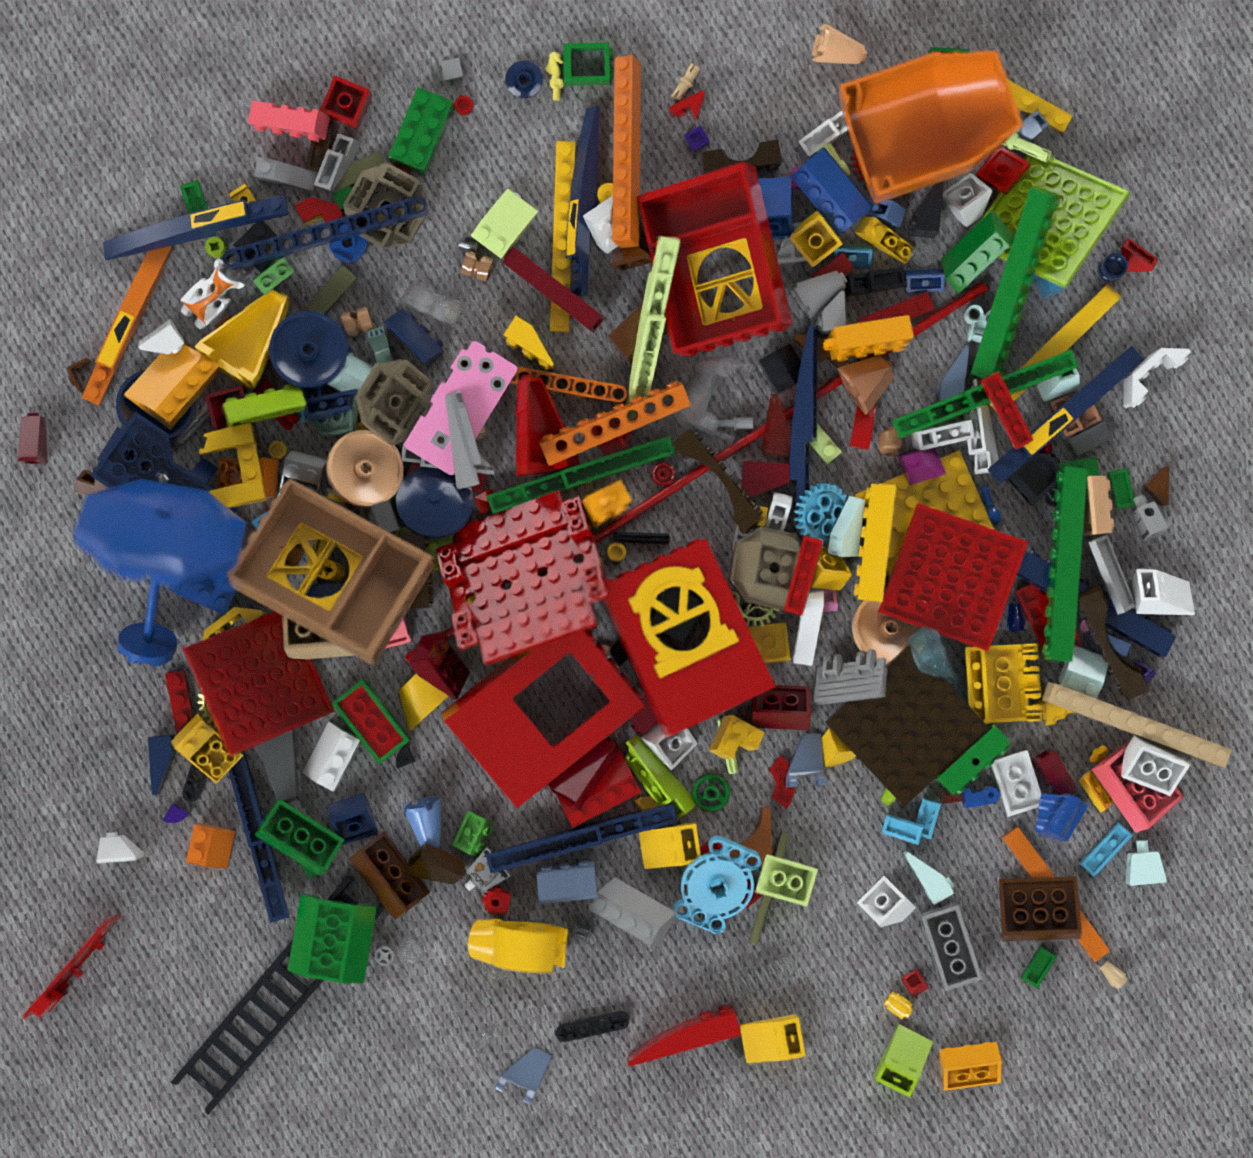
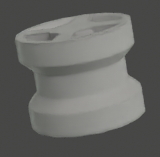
[375,945,395,966]

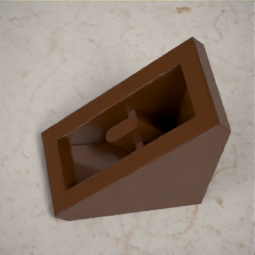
[1142,466,1170,506]

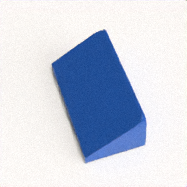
[905,269,945,293]

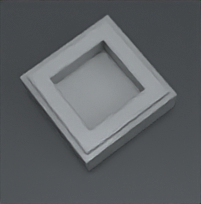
[441,58,464,82]

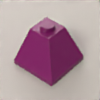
[897,447,946,485]

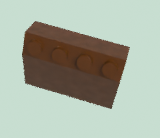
[999,876,1082,942]

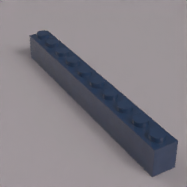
[1016,550,1177,657]

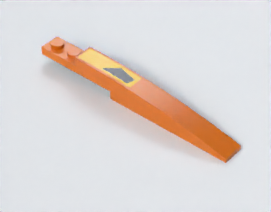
[81,245,174,406]

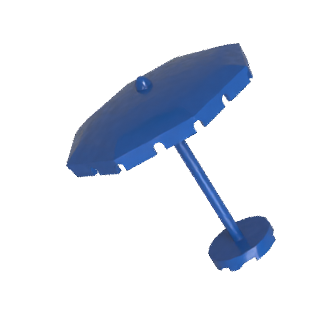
[74,479,247,667]

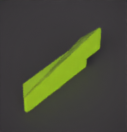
[626,735,696,819]

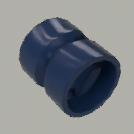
[1097,253,1128,282]

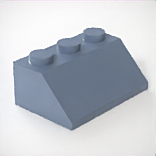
[537,860,597,904]

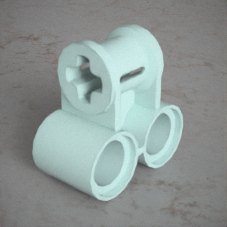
[964,305,991,343]

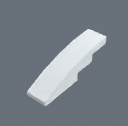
[798,111,848,157]

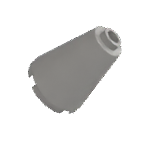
[792,271,847,318]

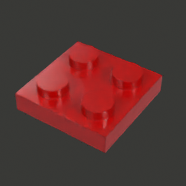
[976,146,1031,195]

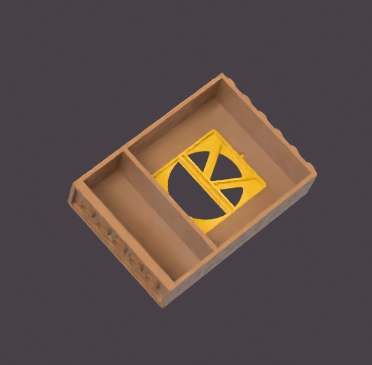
[227,479,434,666]

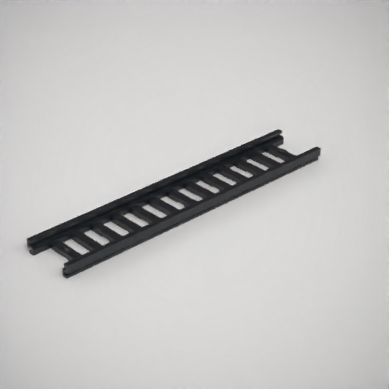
[171,876,385,1115]

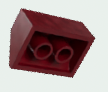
[205,385,261,451]
[751,685,811,730]

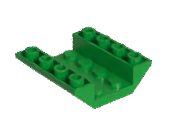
[288,893,377,983]

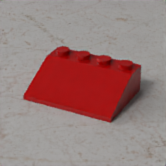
[557,740,641,828]

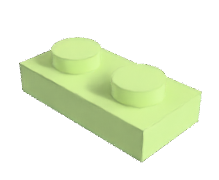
[810,423,842,464]

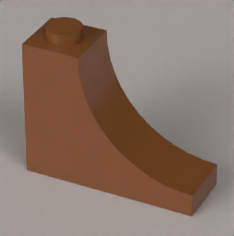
[729,807,772,867]

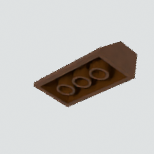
[348,831,430,920]

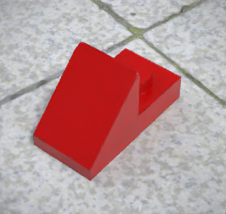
[669,90,705,122]

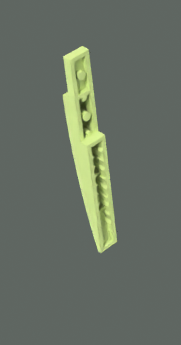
[626,236,680,427]

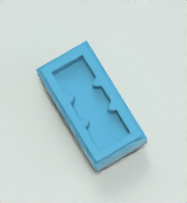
[916,796,942,839]
[882,814,924,845]

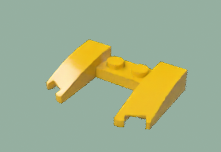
[199,423,267,508]

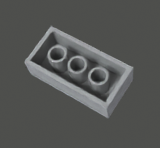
[918,902,982,991]

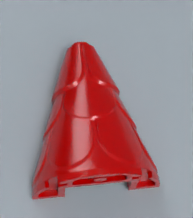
[515,374,580,477]

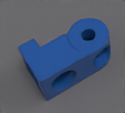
[961,786,999,808]

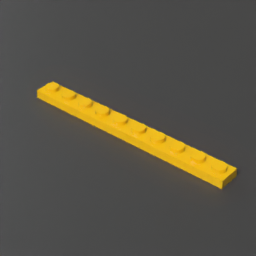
[550,141,576,332]

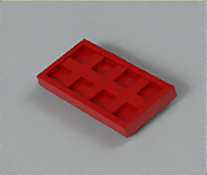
[1014,584,1083,650]

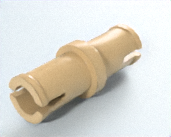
[671,63,701,102]

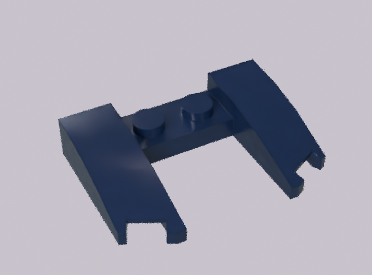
[302,347,358,422]

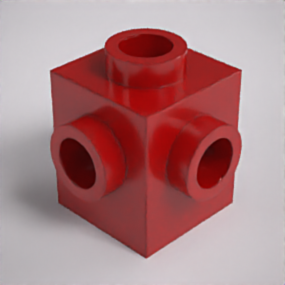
[482,886,511,915]

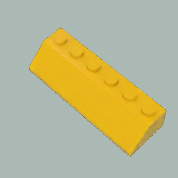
[854,484,896,602]

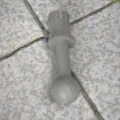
[698,416,754,432]

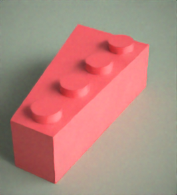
[248,101,330,142]

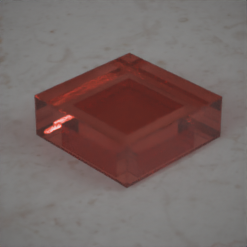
[940,793,963,804]

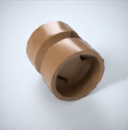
[461,250,494,282]
[341,306,374,338]

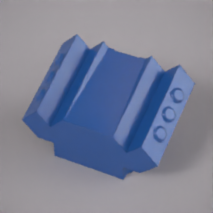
[1036,793,1089,841]

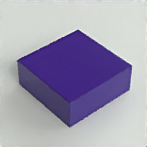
[684,125,710,153]

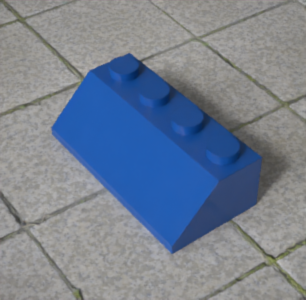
[790,147,873,235]

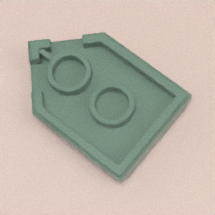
[308,395,357,437]

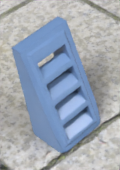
[1090,630,1131,658]

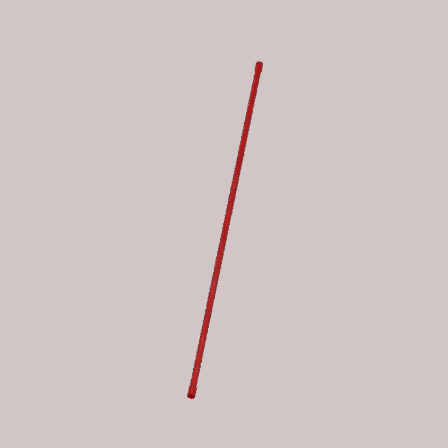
[405,281,988,663]

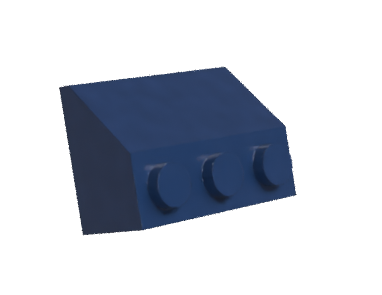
[384,309,444,368]

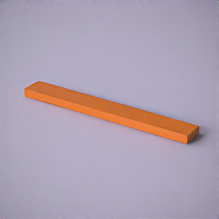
[1002,826,1110,962]

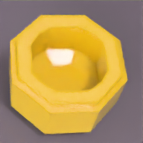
[268,441,288,460]

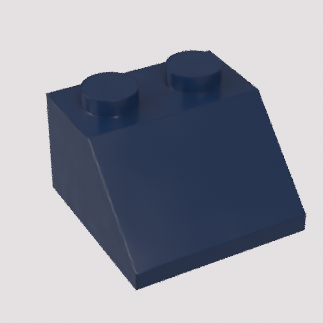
[327,793,378,845]

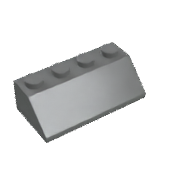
[589,877,677,948]

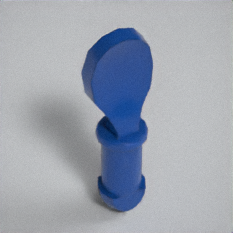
[981,486,1001,525]

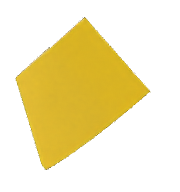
[398,673,449,731]

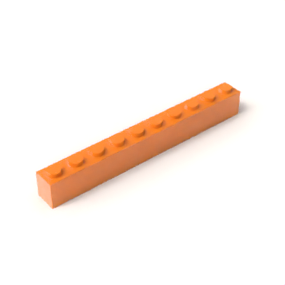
[612,55,641,248]

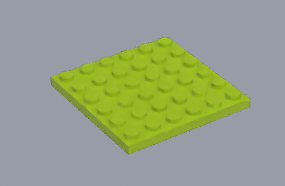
[981,155,1130,289]

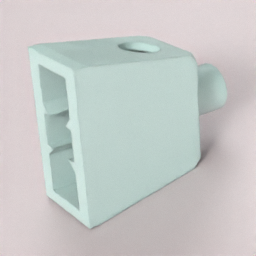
[1126,840,1167,886]

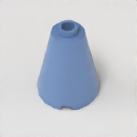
[403,796,442,847]

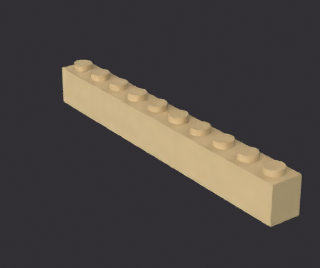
[1042,682,1232,768]

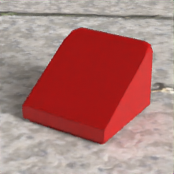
[901,969,929,998]

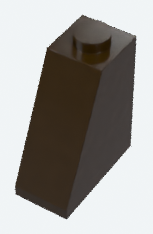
[405,843,466,885]

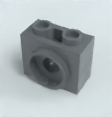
[364,500,399,536]

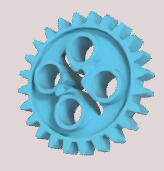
[794,483,847,546]

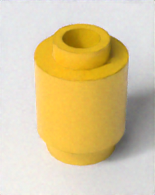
[883,991,913,1019]

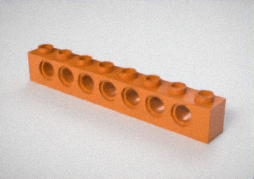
[539,381,691,466]

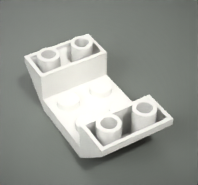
[1123,348,1191,408]

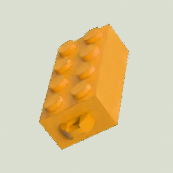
[823,315,914,362]
[582,480,631,528]

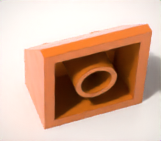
[186,823,236,869]

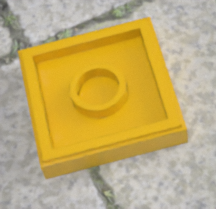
[748,622,791,663]

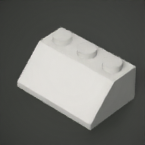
[302,722,361,792]
[1121,735,1190,796]

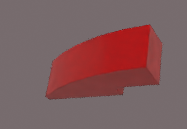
[848,402,877,451]

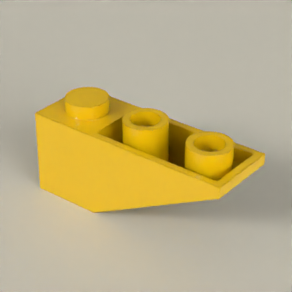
[854,216,915,265]

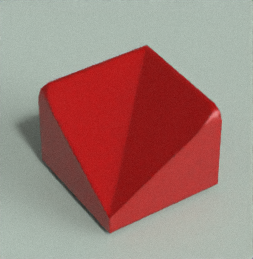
[474,488,493,515]

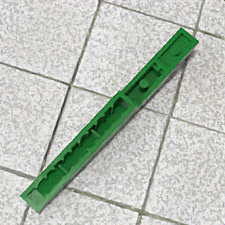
[891,350,1079,439]
[487,436,675,514]

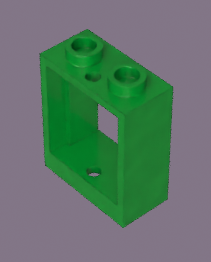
[563,42,614,86]

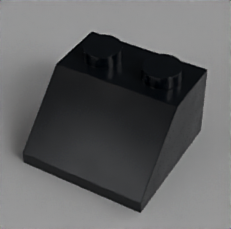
[758,344,801,396]

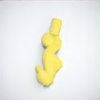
[545,52,564,101]

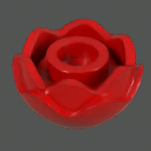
[651,462,675,486]

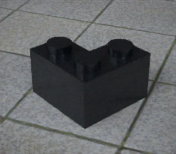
[233,221,277,273]

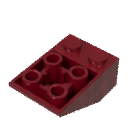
[409,632,470,700]

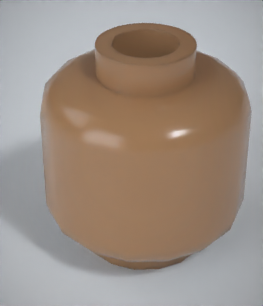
[878,427,904,457]

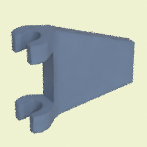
[786,733,827,788]
[495,1047,552,1104]

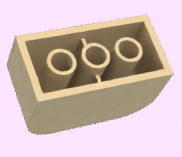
[283,616,353,659]

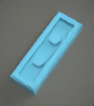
[1079,822,1133,877]

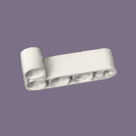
[793,588,824,666]

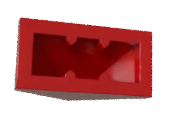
[1121,237,1158,273]

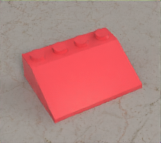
[1091,740,1184,833]

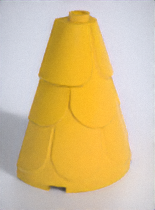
[195,289,290,389]

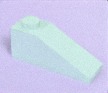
[828,496,865,557]
[903,851,954,905]

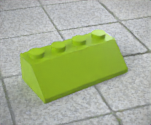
[223,384,306,428]

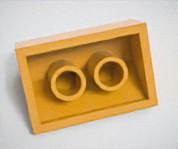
[939,1042,1002,1091]

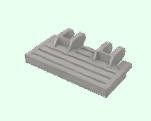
[1088,534,1136,614]
[814,649,887,705]

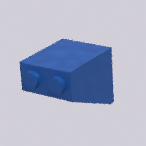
[759,177,794,239]

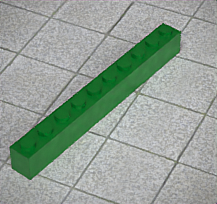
[971,187,1059,379]
[1042,466,1088,663]

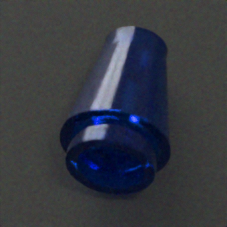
[1006,603,1026,632]

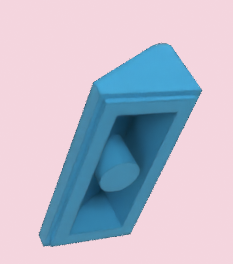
[833,244,873,267]

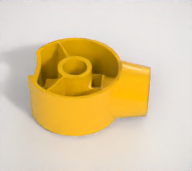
[468,918,568,973]

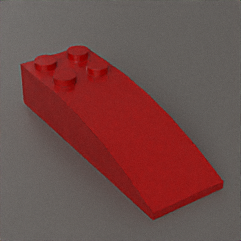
[628,1005,741,1067]

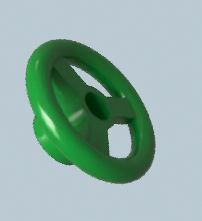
[692,773,730,812]

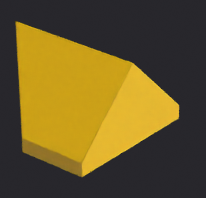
[821,727,856,770]

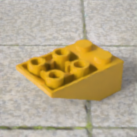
[504,316,555,371]
[171,713,243,784]
[639,822,701,869]
[740,1014,806,1063]

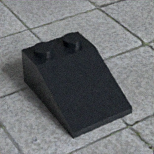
[908,181,944,238]

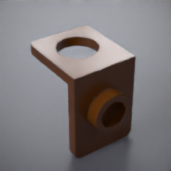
[66,358,92,392]

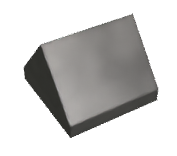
[458,234,481,253]

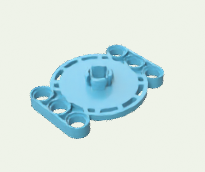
[673,836,761,934]

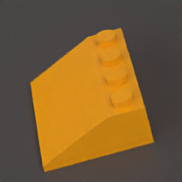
[124,344,219,430]

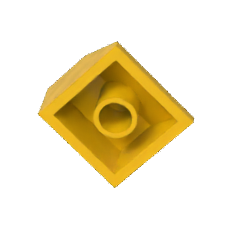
[789,210,843,268]
[811,546,852,590]

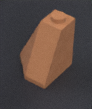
[838,355,894,415]

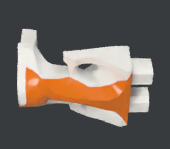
[181,258,250,329]

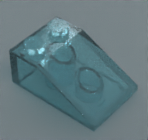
[908,626,960,684]

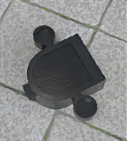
[1007,453,1060,507]

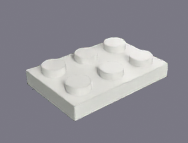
[991,750,1041,817]

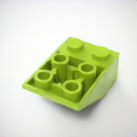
[873,1024,933,1098]

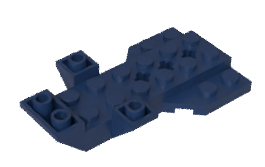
[91,412,239,513]

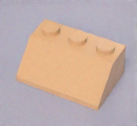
[1084,476,1114,536]

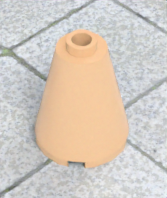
[812,24,867,64]

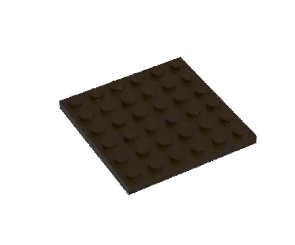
[825,643,990,807]

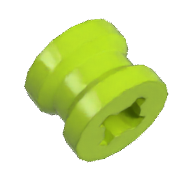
[205,237,227,258]

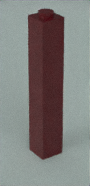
[502,247,606,333]

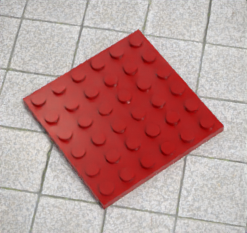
[878,503,1028,651]
[183,612,334,757]

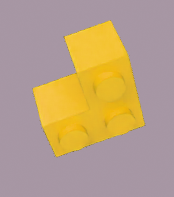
[708,715,765,759]

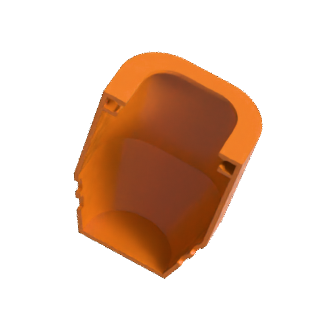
[839,51,1023,204]

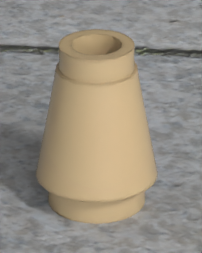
[1099,960,1128,990]

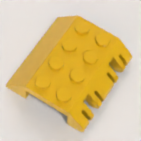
[965,643,1043,724]

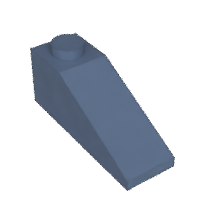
[934,345,970,402]

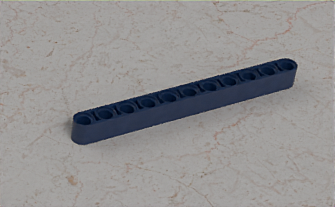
[222,197,429,270]

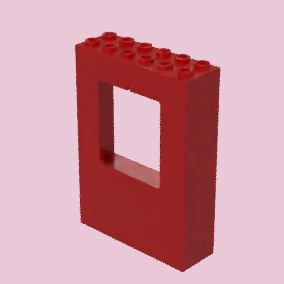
[442,629,645,808]

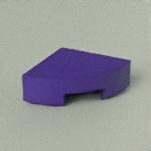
[162,804,189,823]

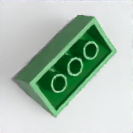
[941,210,1015,293]

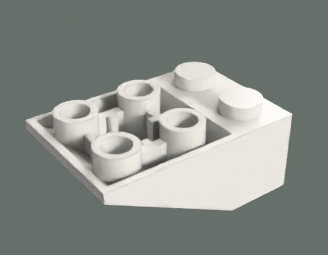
[1131,569,1195,615]

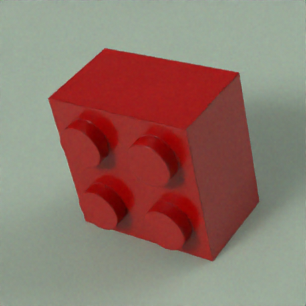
[320,75,373,130]

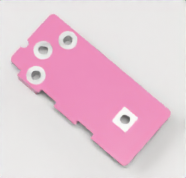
[404,341,517,475]

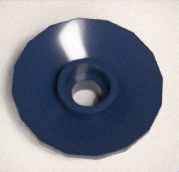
[505,61,543,98]

